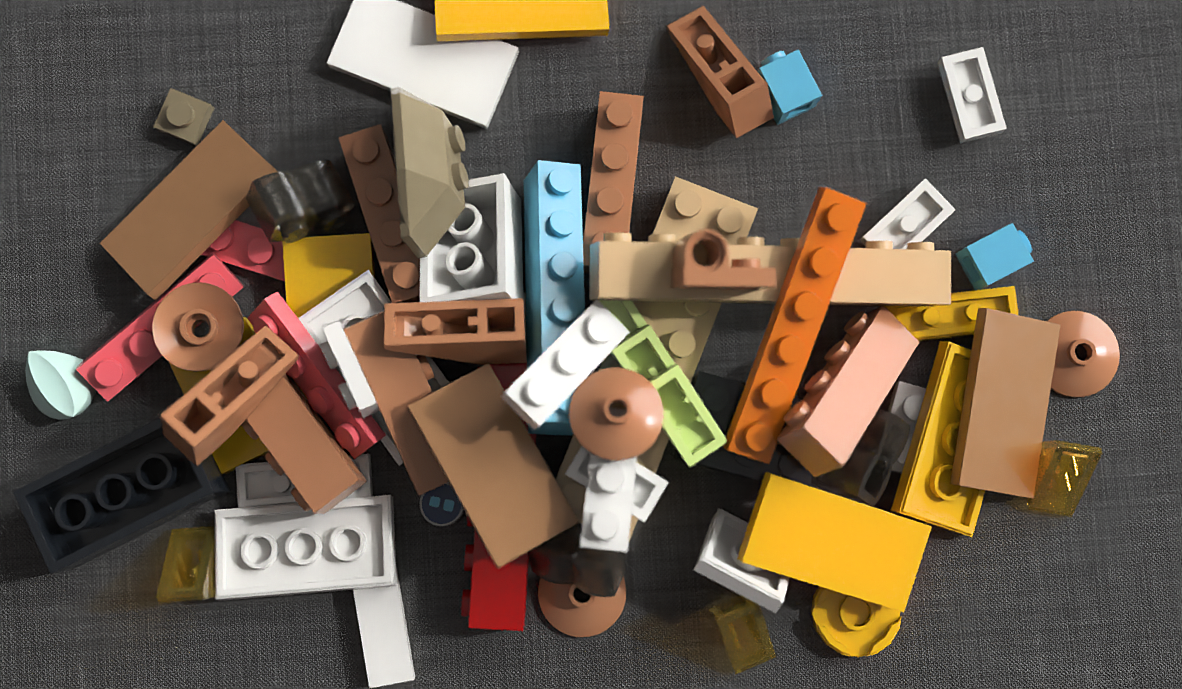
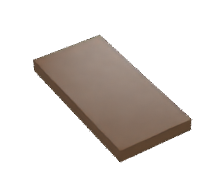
[100,120,281,300]
[950,308,1061,499]
[408,363,579,569]

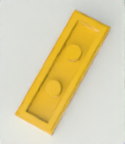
[885,286,1019,341]

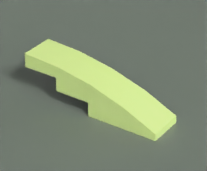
[584,300,728,467]

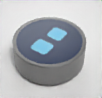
[420,482,464,526]

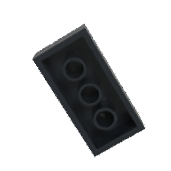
[13,418,230,574]

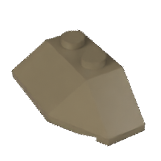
[390,87,469,259]

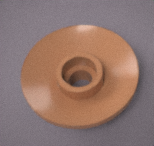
[152,282,244,372]
[1047,311,1120,397]
[569,368,663,461]
[538,548,626,637]

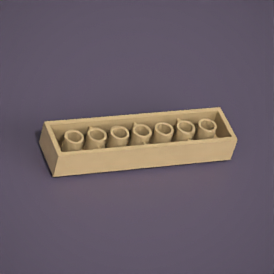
[556,176,758,541]

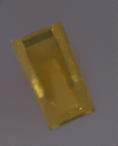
[1027,440,1102,517]
[156,526,215,603]
[708,595,776,674]

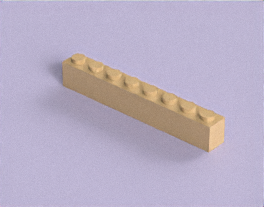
[590,233,951,307]

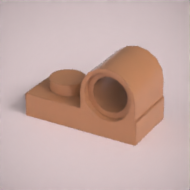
[671,229,776,290]

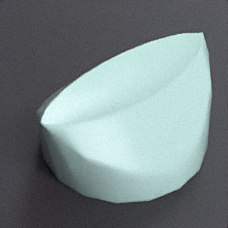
[25,350,96,420]

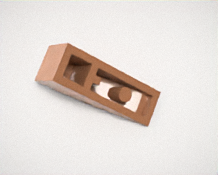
[667,6,774,138]
[384,298,527,365]
[160,325,299,466]

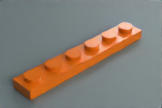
[722,187,867,464]

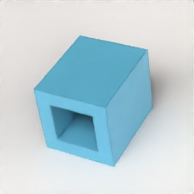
[758,49,822,125]
[955,223,1034,290]

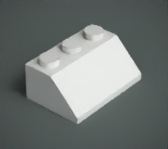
[420,173,523,302]

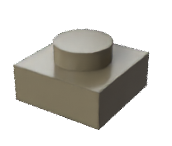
[153,88,214,146]

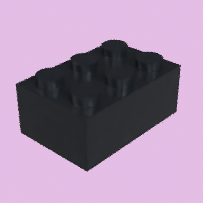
[673,371,812,486]

